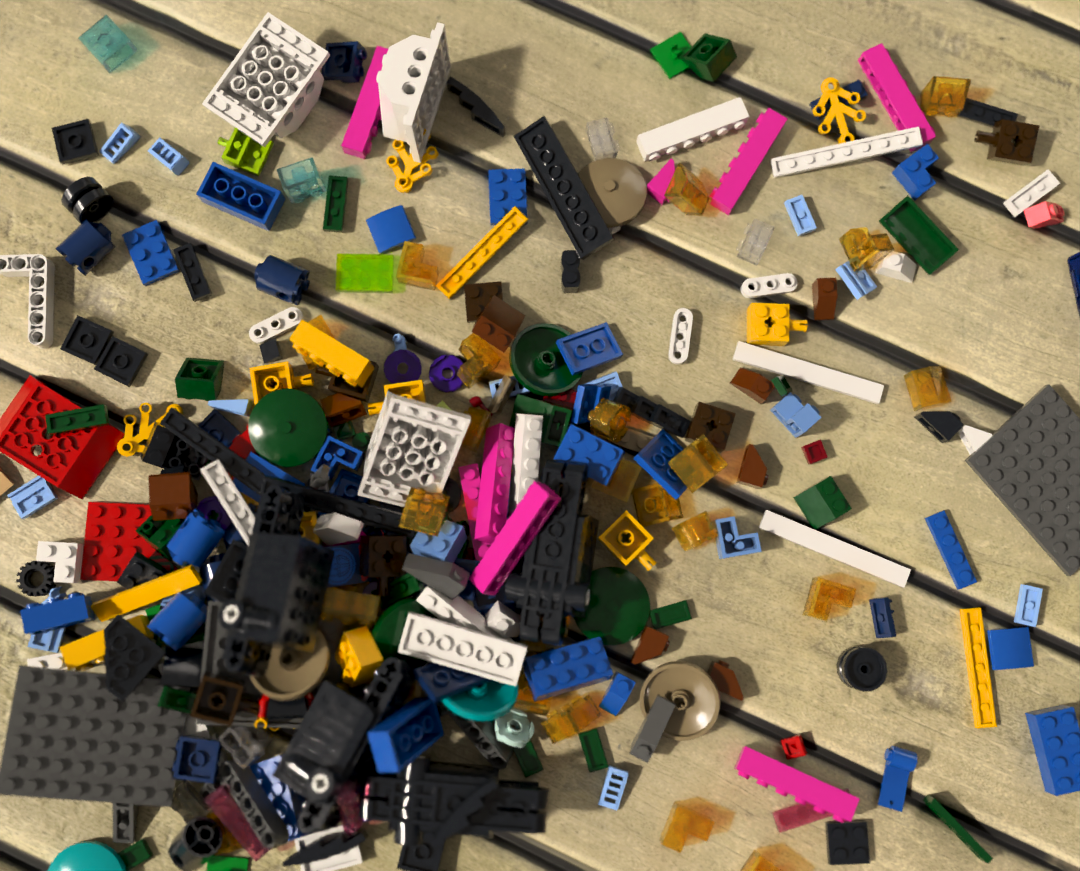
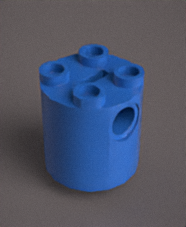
[167,509,225,567]
[147,592,207,651]

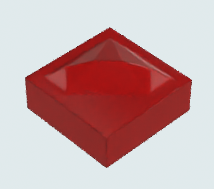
[781,734,807,760]

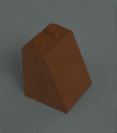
[471,295,525,353]

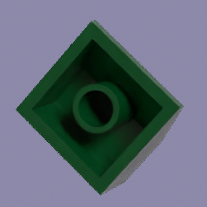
[681,33,737,82]
[175,358,224,401]
[793,476,852,530]

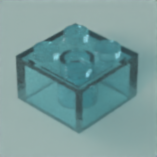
[78,14,138,74]
[277,157,326,203]

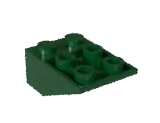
[509,393,573,447]

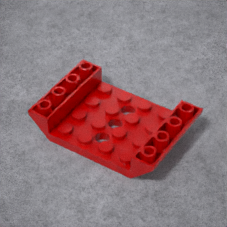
[0,375,125,499]

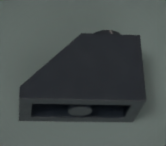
[914,411,964,443]

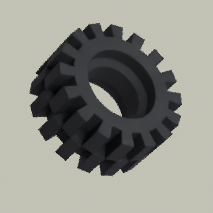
[16,561,56,596]

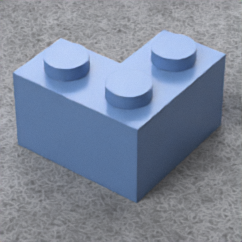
[770,392,822,438]
[712,516,762,559]
[410,520,467,563]

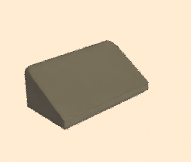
[488,375,517,415]

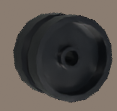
[61,176,114,224]
[836,646,888,692]

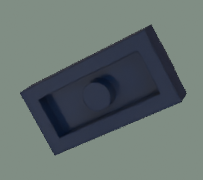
[869,597,896,638]

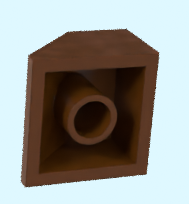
[149,472,198,521]

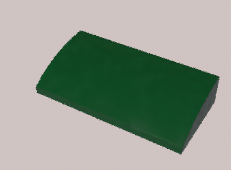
[878,195,959,275]

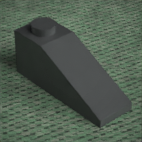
[402,553,470,600]
[630,695,676,763]
[112,803,139,844]

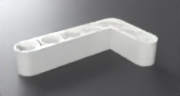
[0,254,55,349]

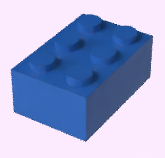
[553,424,625,487]
[20,592,96,635]

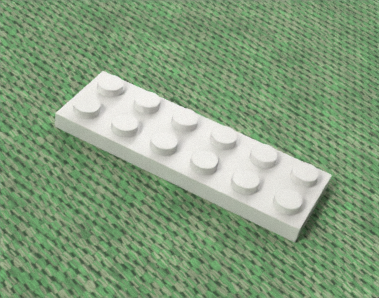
[398,612,527,686]

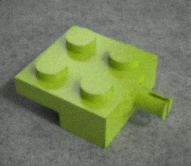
[218,128,274,176]

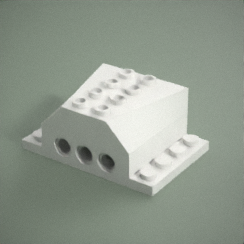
[202,12,330,147]
[376,22,451,163]
[358,391,471,514]

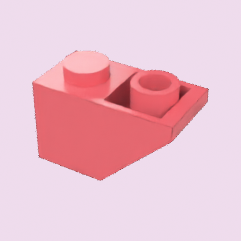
[1024,201,1064,229]

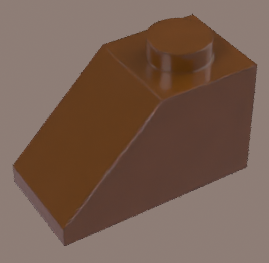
[812,278,838,321]
[730,367,775,404]
[320,393,367,428]
[736,444,768,489]
[630,626,670,665]
[707,660,744,701]

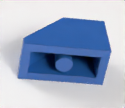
[598,671,636,716]

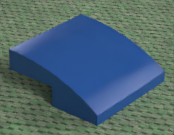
[366,205,417,254]
[571,384,611,424]
[987,627,1034,670]

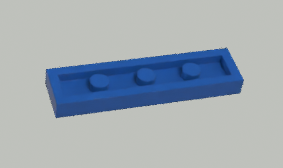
[924,510,977,589]

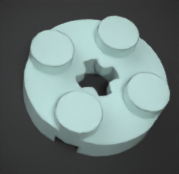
[494,708,534,748]

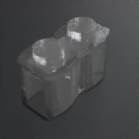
[219,725,265,769]

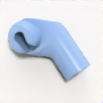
[392,333,407,352]

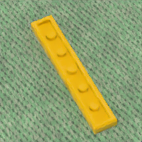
[436,206,528,300]
[91,565,202,622]
[960,607,997,728]

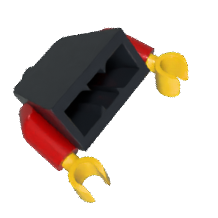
[255,692,314,729]

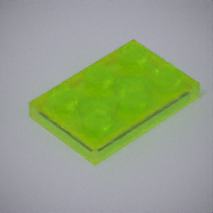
[336,254,394,293]

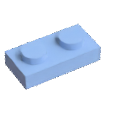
[784,194,817,236]
[1014,584,1043,627]

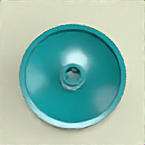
[442,680,518,721]
[48,840,126,871]

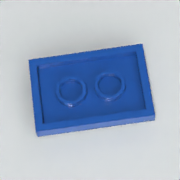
[488,168,528,226]
[122,220,180,286]
[556,322,623,376]

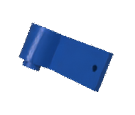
[878,745,918,812]

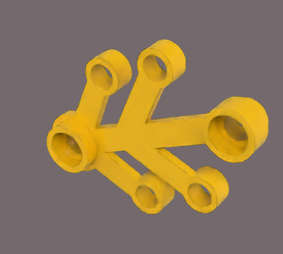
[813,77,866,144]
[386,129,439,193]
[117,402,183,457]

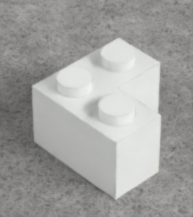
[36,541,84,583]

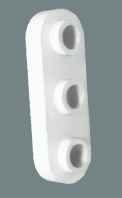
[741,273,797,298]
[249,307,304,344]
[668,308,693,365]

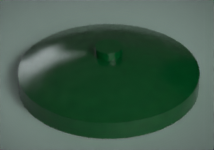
[509,323,583,396]
[248,389,328,467]
[574,567,650,646]
[371,598,440,669]

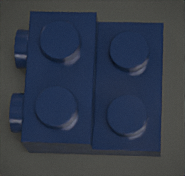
[321,41,367,83]
[172,735,222,784]

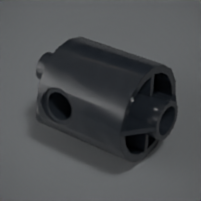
[168,816,223,871]

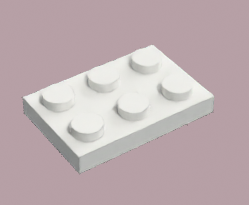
[294,821,363,871]

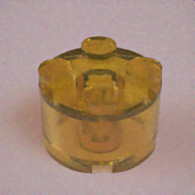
[588,398,631,442]
[672,511,718,552]

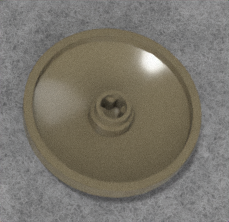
[578,158,647,228]
[250,629,330,701]
[640,661,720,741]

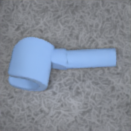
[42,586,66,604]

